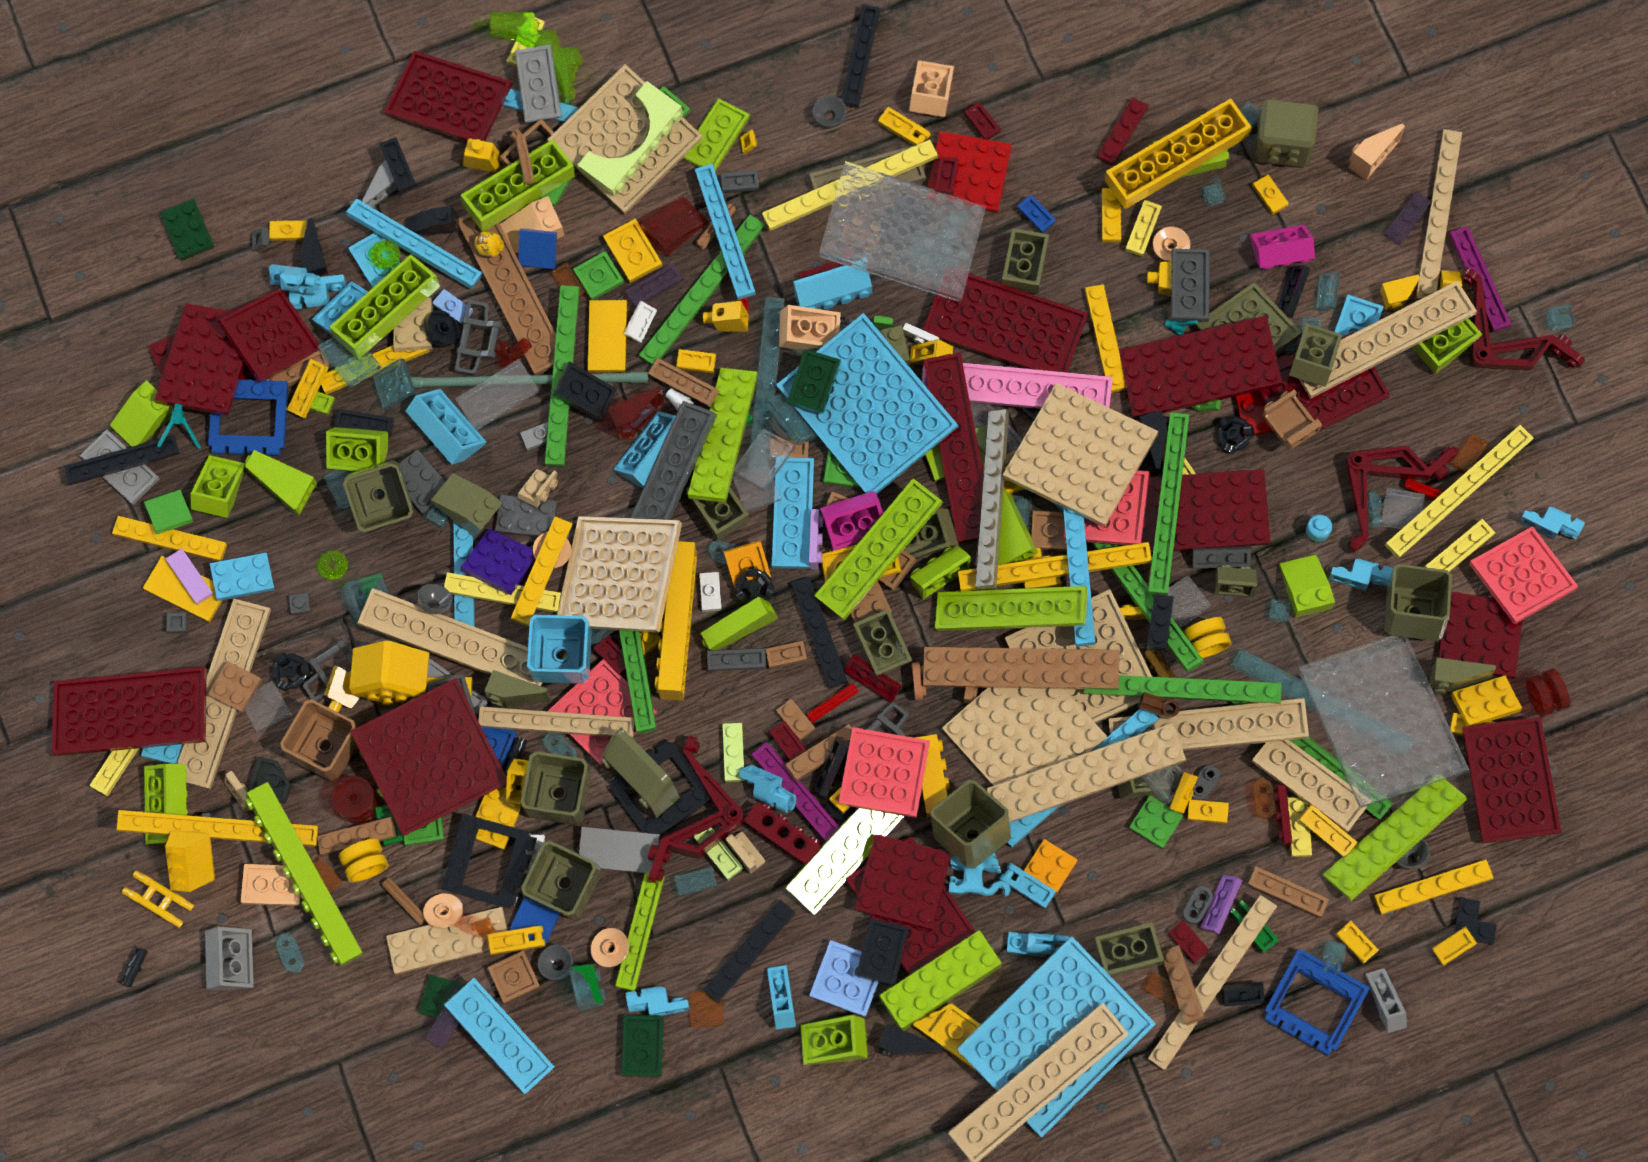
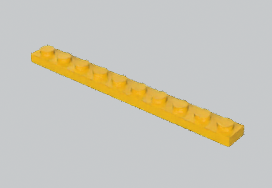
[958,542,1152,592]
[116,810,318,847]

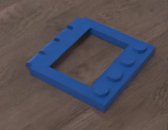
[208,380,289,456]
[1264,948,1370,1056]

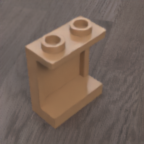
[1262,389,1322,451]

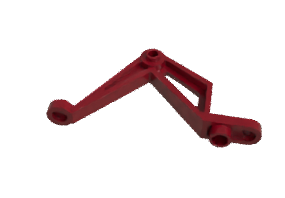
[1461,267,1585,371]
[1346,445,1460,554]
[648,735,744,884]

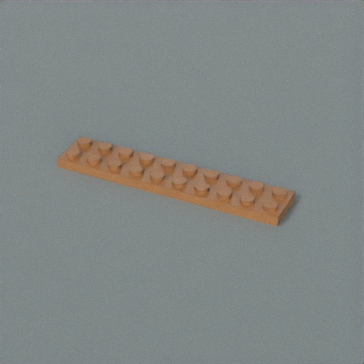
[459,214,556,375]
[923,647,1119,690]

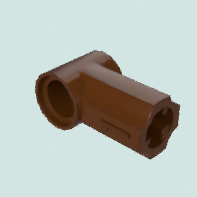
[1138,692,1180,719]

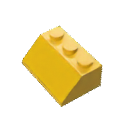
[165,831,215,892]

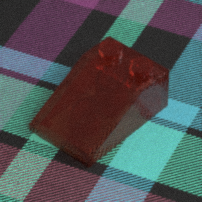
[641,196,708,257]
[608,386,664,440]

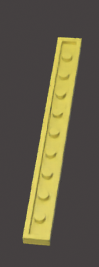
[762,140,938,231]
[1385,425,1533,559]

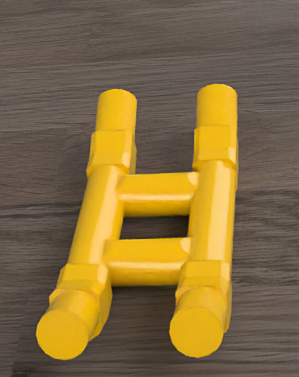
[122,871,194,928]

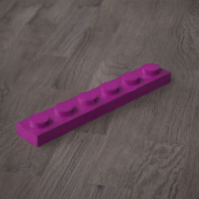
[1449,226,1511,332]
[752,742,839,842]

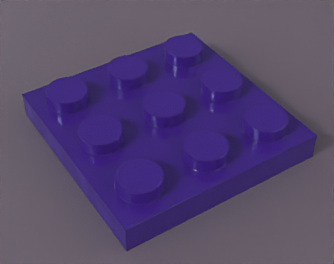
[461,528,536,595]

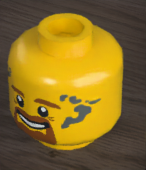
[475,232,504,257]

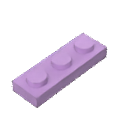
[809,509,824,570]

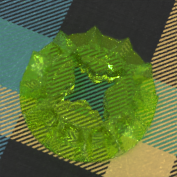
[371,240,401,269]
[317,550,348,580]

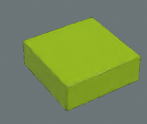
[310,392,335,416]

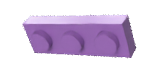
[1200,875,1242,934]

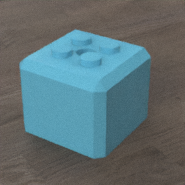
[527,615,592,684]

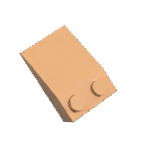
[909,60,954,117]
[1349,124,1405,181]
[500,196,564,256]
[779,305,840,350]

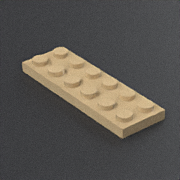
[1252,740,1371,833]
[387,907,508,975]

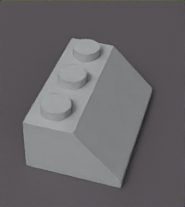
[205,926,254,991]

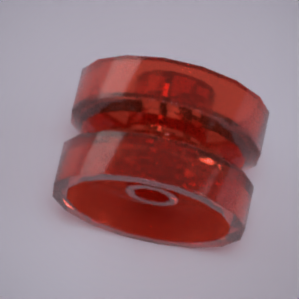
[1525,668,1570,718]
[331,776,378,824]

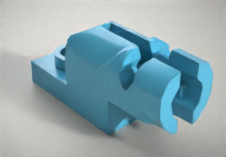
[269,264,321,295]
[289,274,347,309]
[1519,507,1585,540]
[1329,559,1393,591]
[739,765,796,813]
[1007,932,1069,957]
[626,986,690,1016]

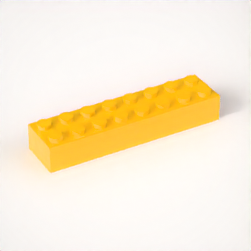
[1105,98,1251,209]
[655,541,697,701]

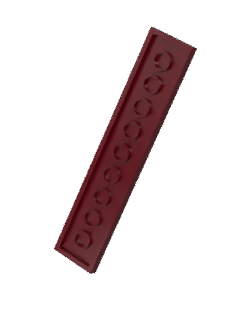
[923,352,984,543]

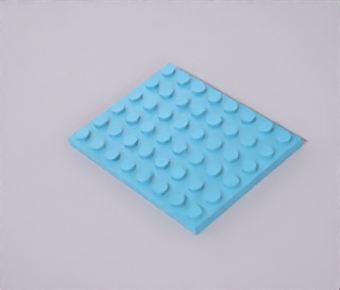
[777,313,959,494]
[957,936,1156,1137]

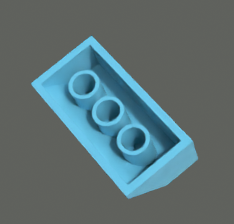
[793,260,872,310]
[406,389,487,465]
[613,411,676,488]

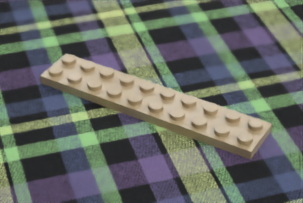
[1299,281,1477,398]
[358,588,543,686]
[177,599,271,790]
[1109,698,1309,751]
[987,723,1186,823]
[948,1003,1129,1162]

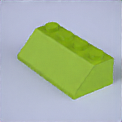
[144,764,188,844]

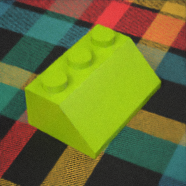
[326,427,388,471]
[910,545,971,600]

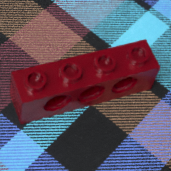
[743,802,821,866]

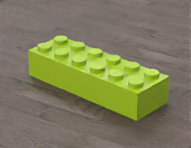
[461,139,575,232]
[329,254,440,360]
[880,930,1002,1031]

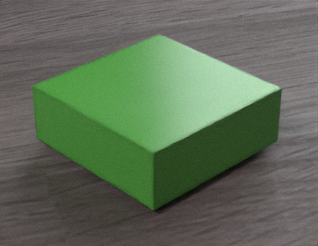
[874,316,893,330]

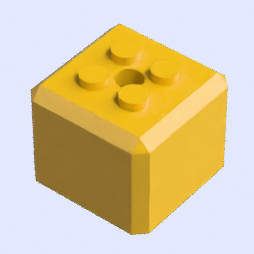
[349,641,429,705]

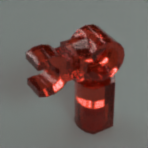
[495,338,532,369]

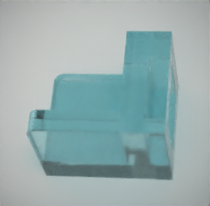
[1546,304,1572,331]

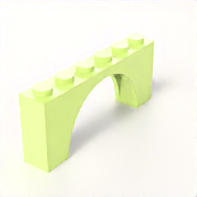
[578,81,683,196]

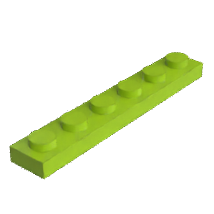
[616,872,665,991]

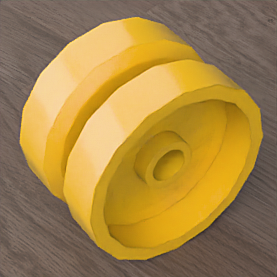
[1183,617,1232,659]
[338,839,389,883]

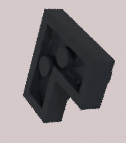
[1454,897,1497,945]

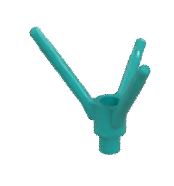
[1165,320,1198,336]
[157,404,201,449]

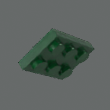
[160,199,215,261]
[787,349,841,414]
[418,975,488,1026]
[621,1015,664,1077]

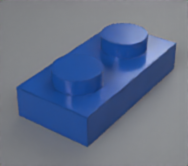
[1017,195,1056,233]

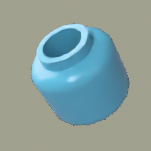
[1306,515,1332,542]

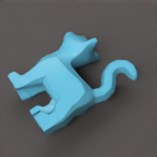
[949,853,1010,896]

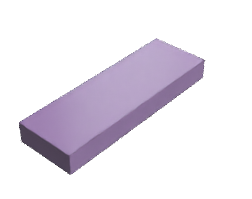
[166,548,213,605]

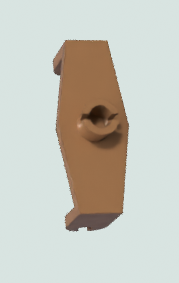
[499,119,554,167]

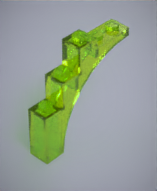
[489,12,582,105]

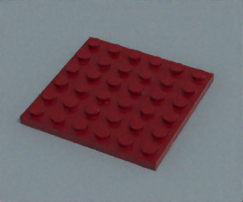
[350,678,507,836]

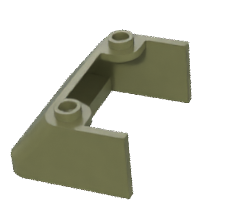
[601,727,680,818]

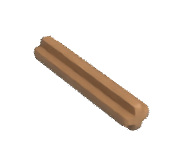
[515,134,534,185]
[696,203,736,249]
[382,878,426,925]

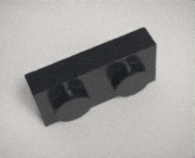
[1223,982,1265,1007]

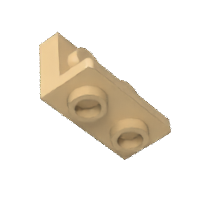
[518,469,558,508]
[726,832,765,874]

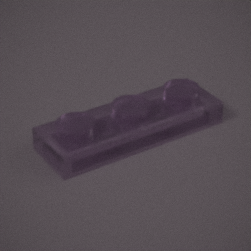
[1384,192,1432,246]
[625,263,683,308]
[425,987,461,1049]

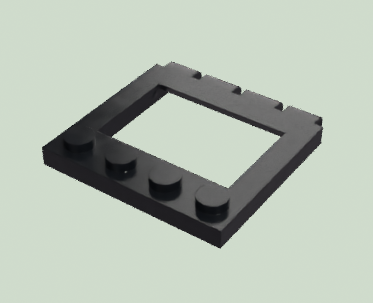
[609,739,712,837]
[441,813,537,908]

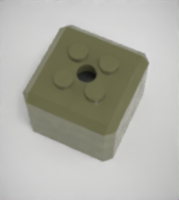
[1254,100,1319,167]
[343,460,414,532]
[1384,564,1452,641]
[521,751,592,825]
[931,780,1011,869]
[521,841,602,920]

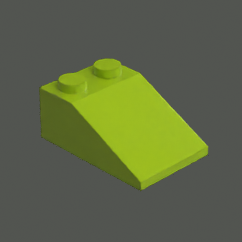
[1412,318,1482,374]
[110,380,174,447]
[191,455,245,518]
[1279,555,1335,618]
[801,1015,868,1065]

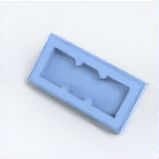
[432,289,474,325]

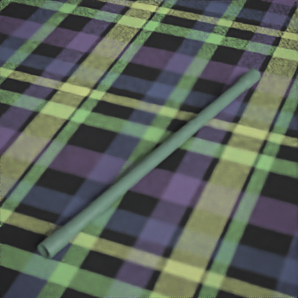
[404,372,648,388]

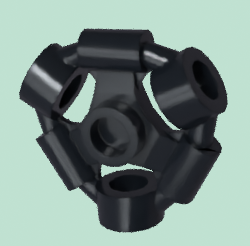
[1216,416,1255,454]
[735,566,775,603]
[272,653,311,692]

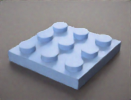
[809,940,879,1018]

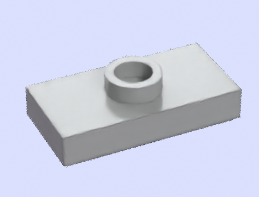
[520,422,549,451]

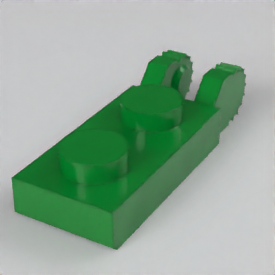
[1229,899,1279,954]

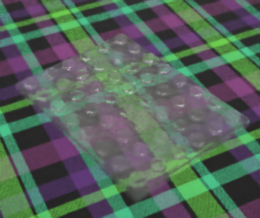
[818,161,986,302]
[1297,635,1469,808]

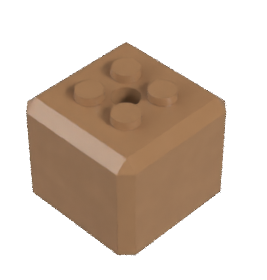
[280,699,358,782]

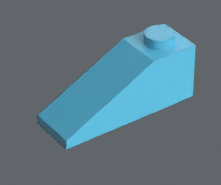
[767,965,796,1030]

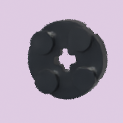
[424,310,460,347]

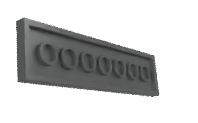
[631,401,717,520]

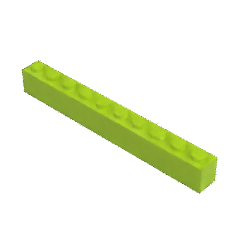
[245,782,363,967]

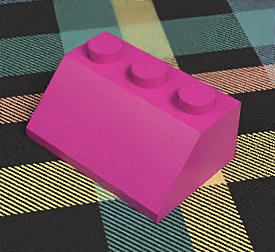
[1250,224,1315,269]
[820,491,883,550]

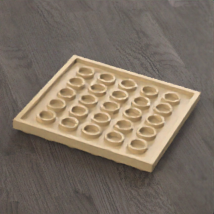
[548,64,703,214]
[1003,383,1158,527]
[557,516,682,632]
[1005,590,1152,723]
[942,688,1107,786]

